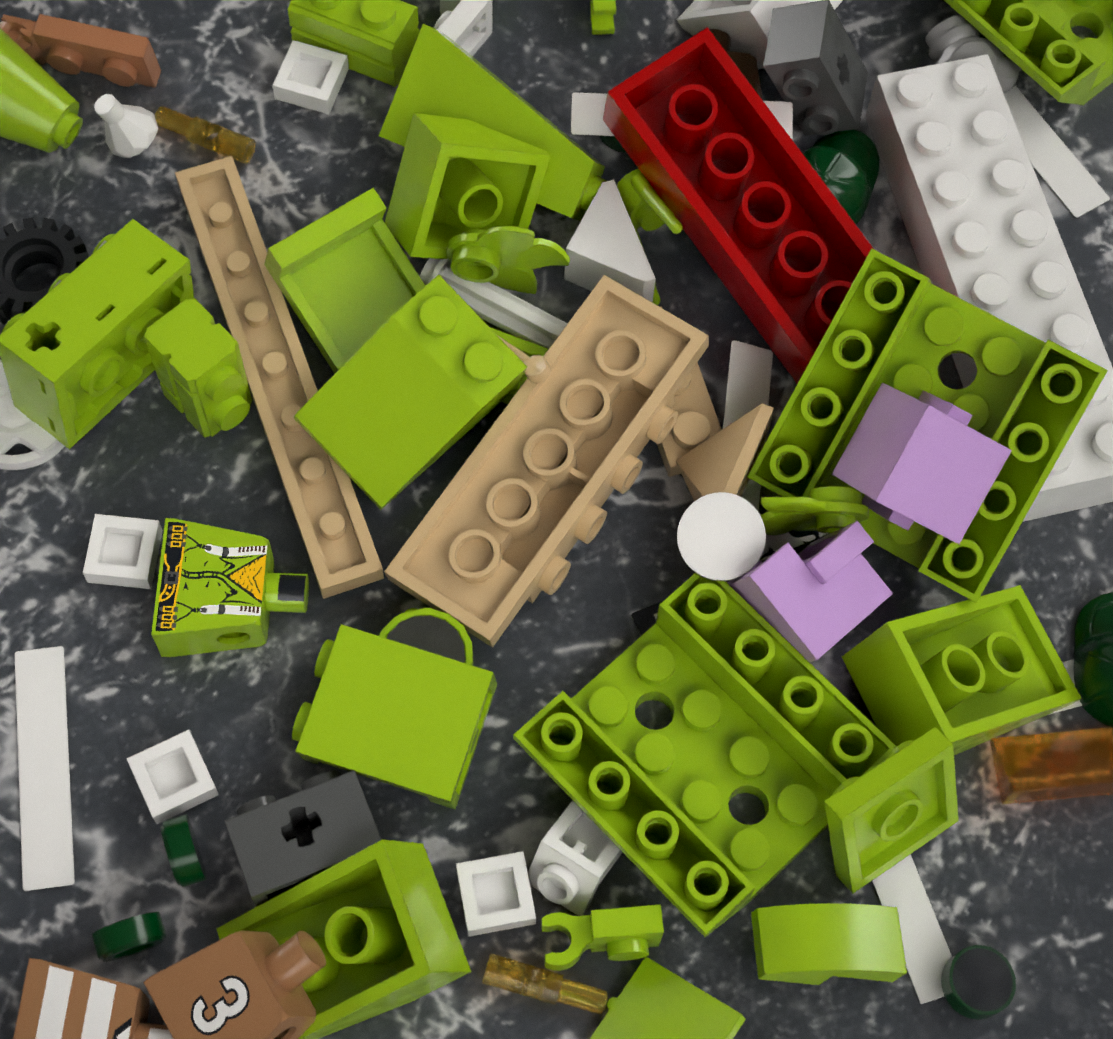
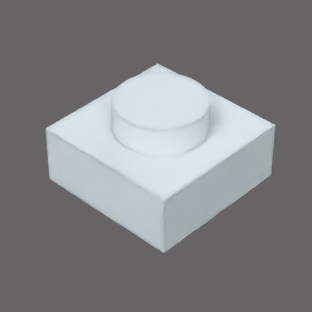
[272,40,349,114]
[83,514,163,589]
[126,730,219,824]
[456,851,536,937]

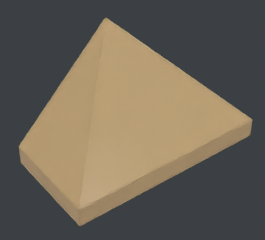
[676,403,774,501]

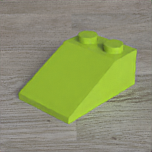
[294,275,527,510]
[841,585,1082,756]
[216,839,471,1039]

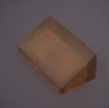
[990,727,1113,804]

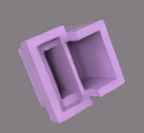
[832,383,1012,544]
[727,521,893,662]

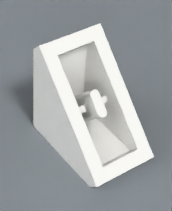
[564,179,656,302]

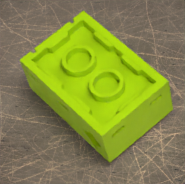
[0,219,194,449]

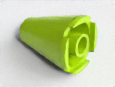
[0,28,83,153]

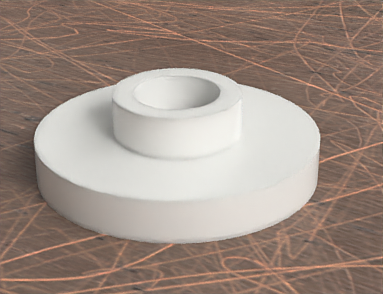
[677,492,766,581]

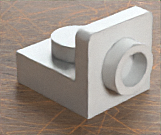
[434,0,492,57]
[528,800,622,916]

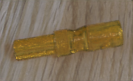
[155,106,256,164]
[482,953,608,1015]

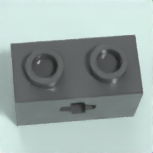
[763,0,868,136]
[224,770,381,907]

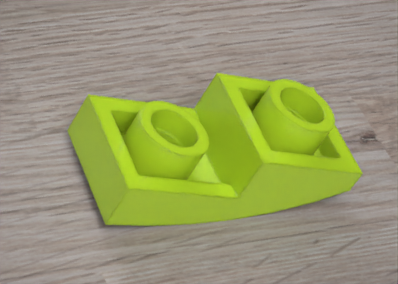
[751,903,907,985]

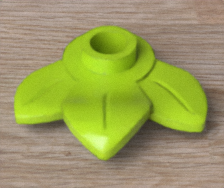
[447,226,570,294]
[760,486,869,536]

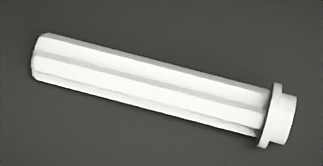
[420,258,568,349]

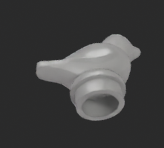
[925,15,1022,93]

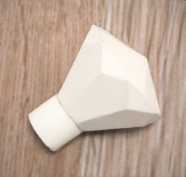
[94,94,158,158]

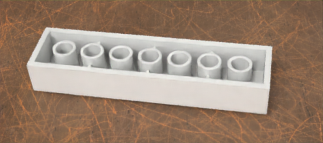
[865,54,1113,522]

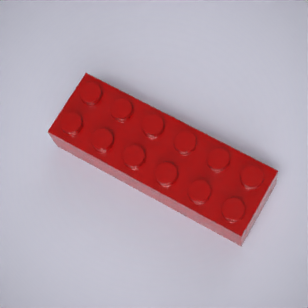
[603,27,875,384]

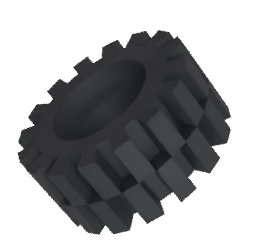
[0,217,89,325]

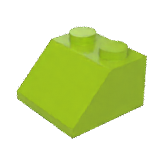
[385,113,551,259]

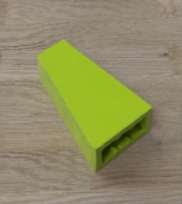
[379,24,607,221]

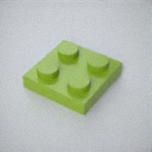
[824,727,959,894]

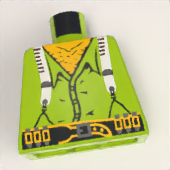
[151,518,309,657]

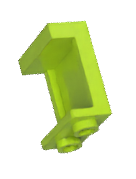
[264,187,426,374]
[292,624,497,810]

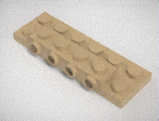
[384,275,709,648]

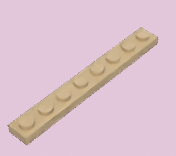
[175,156,384,599]

